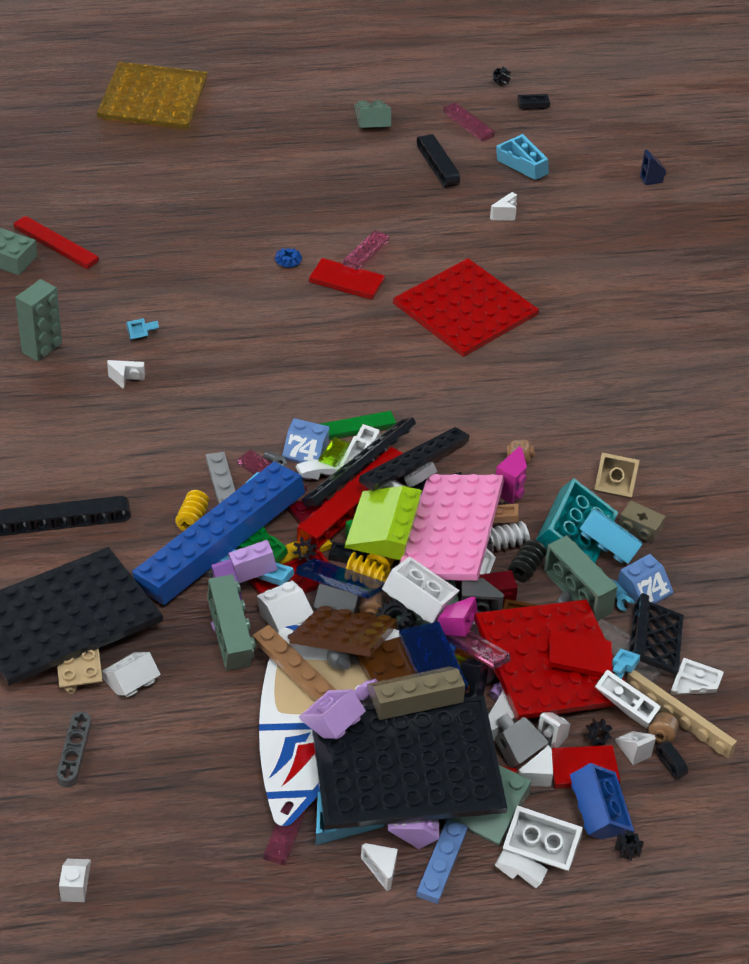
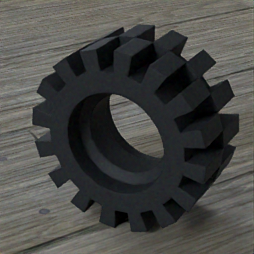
[376,599,416,633]

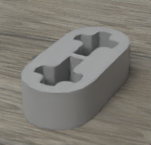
[404,462,437,487]

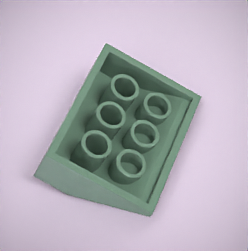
[446,765,531,846]

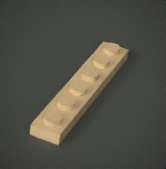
[626,670,737,759]

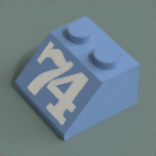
[282,418,330,463]
[618,554,673,604]

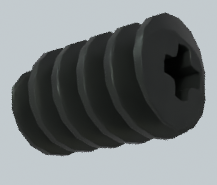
[508,540,547,582]

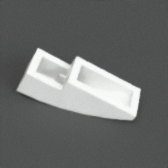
[339,424,381,468]

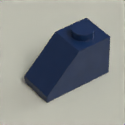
[640,150,666,185]

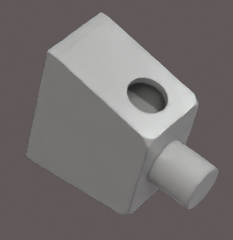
[495,713,549,768]

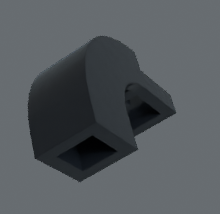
[460,658,489,697]

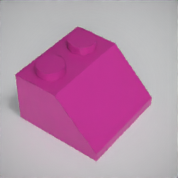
[496,446,527,504]

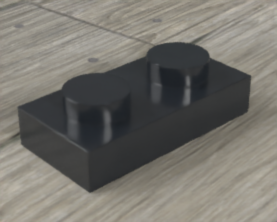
[517,94,550,109]

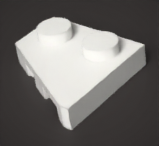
[670,658,724,695]

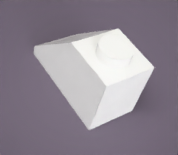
[538,713,570,748]
[59,859,91,902]

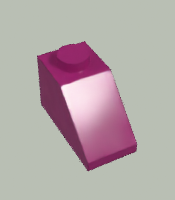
[438,597,478,636]

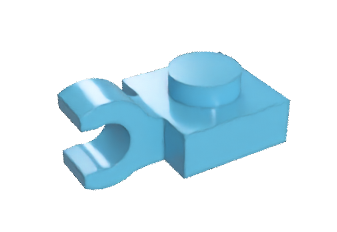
[126,318,159,340]
[611,579,634,612]
[612,649,640,679]

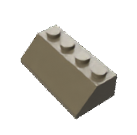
[367,666,465,720]

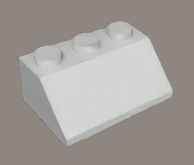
[382,556,460,624]
[503,805,583,872]

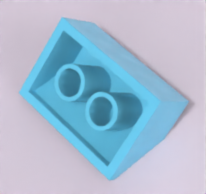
[580,508,642,564]

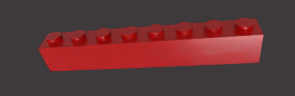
[297,447,403,552]

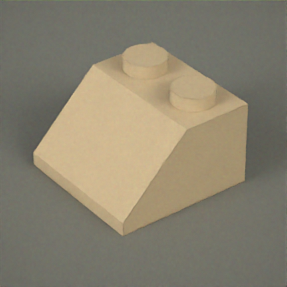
[594,453,640,497]

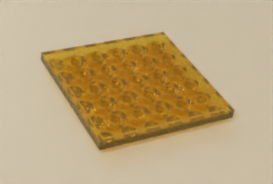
[97,61,208,128]

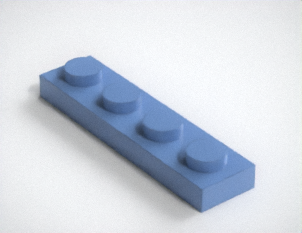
[416,819,468,904]

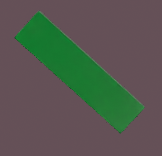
[320,411,396,440]

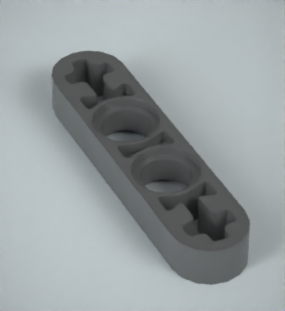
[57,711,91,788]

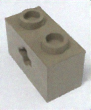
[619,501,666,543]

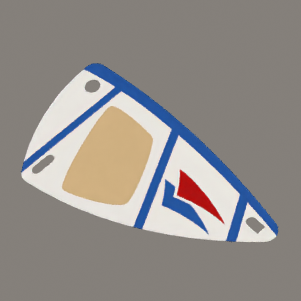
[259,624,408,826]

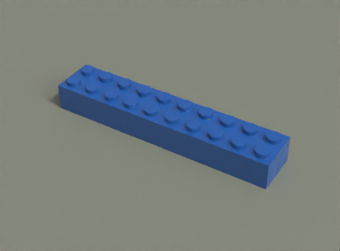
[132,461,305,605]

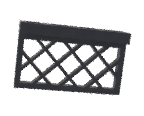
[628,593,684,675]

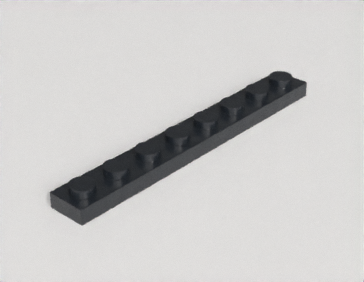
[301,417,416,506]
[359,427,470,491]

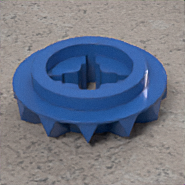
[275,247,302,267]

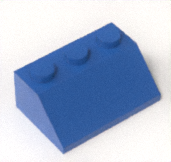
[570,763,635,839]

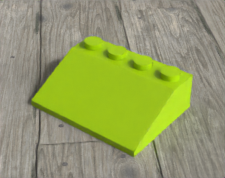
[345,486,422,560]

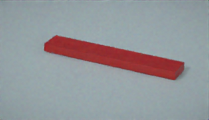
[13,216,99,269]

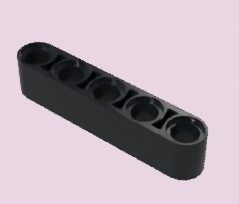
[416,134,460,187]

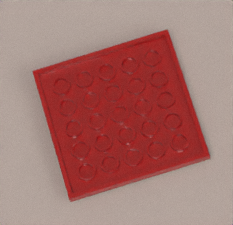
[393,258,539,357]
[473,599,626,720]

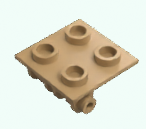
[57,648,103,694]

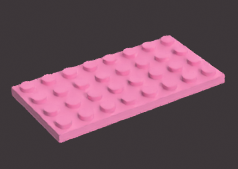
[400,474,504,581]

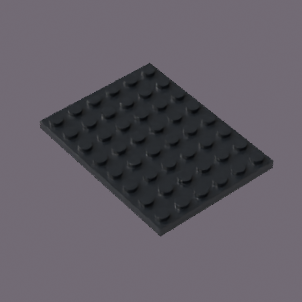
[0,547,163,686]
[312,696,508,830]

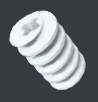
[487,521,530,552]

